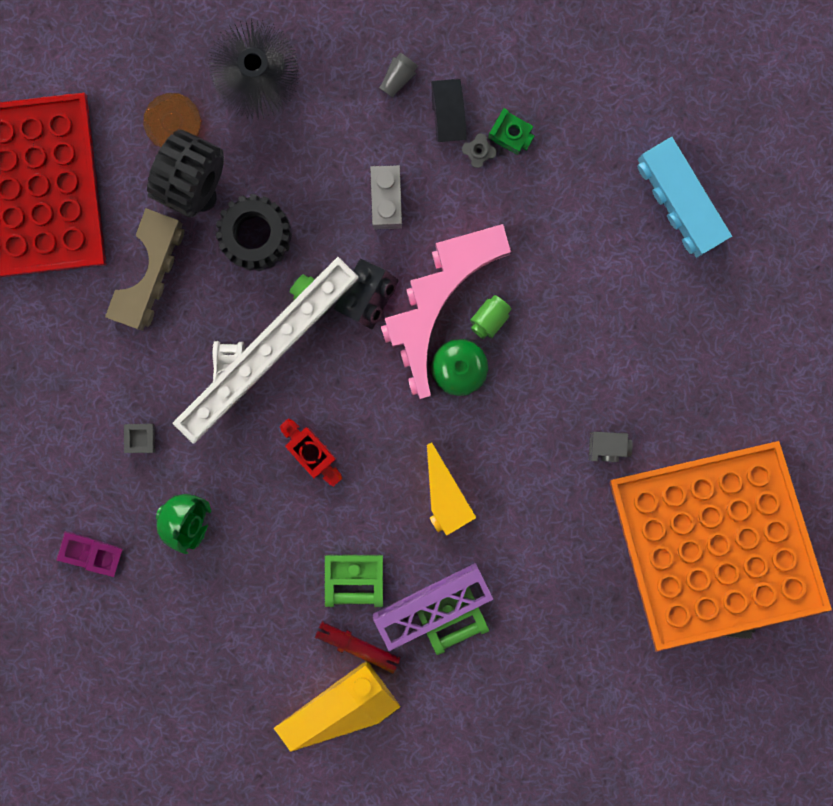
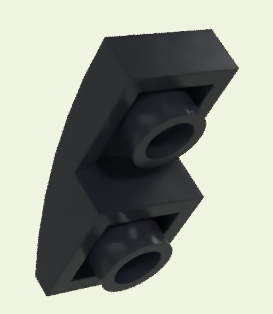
[431,79,467,142]

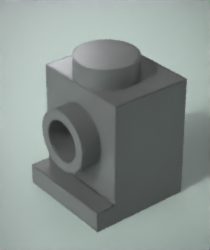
[588,432,633,462]

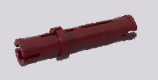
[314,621,401,674]

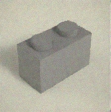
[370,165,402,229]

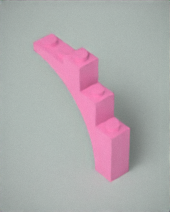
[381,224,511,399]

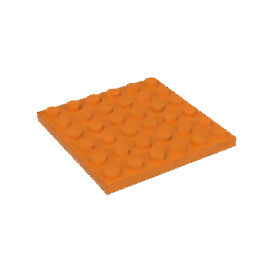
[610,441,832,652]

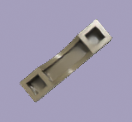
[105,208,185,331]

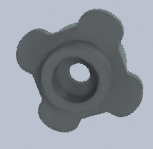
[462,134,496,168]

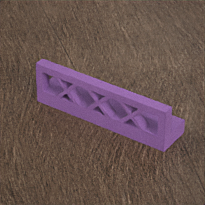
[373,563,493,651]

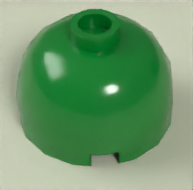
[431,339,489,396]
[156,494,211,554]

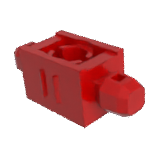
[280,418,343,487]

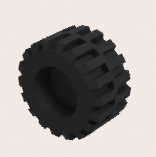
[216,194,292,271]

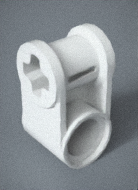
[213,341,245,382]

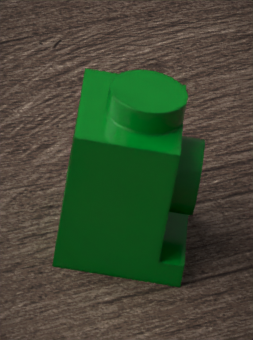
[488,108,535,155]

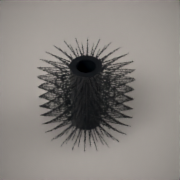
[208,18,299,120]

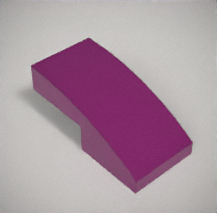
[56,531,122,577]

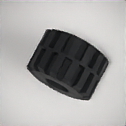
[147,129,224,218]

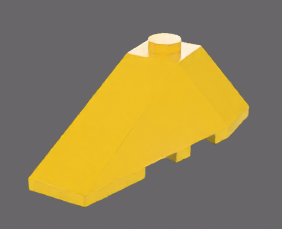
[274,661,401,752]

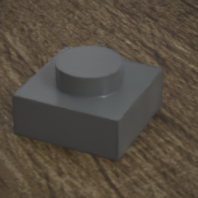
[124,424,155,453]

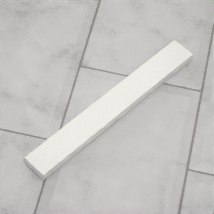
[172,257,359,444]

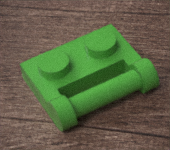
[325,555,383,607]
[417,586,489,656]

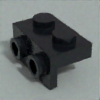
[333,258,399,330]

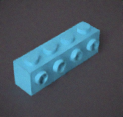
[637,137,732,258]

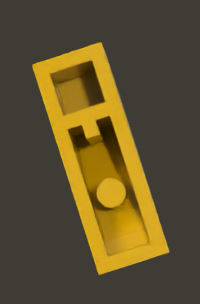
[427,442,476,536]

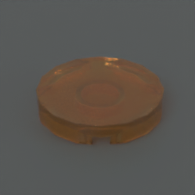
[143,93,202,148]

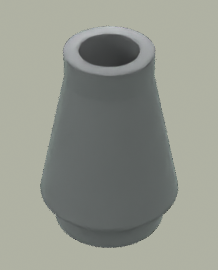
[379,53,418,98]

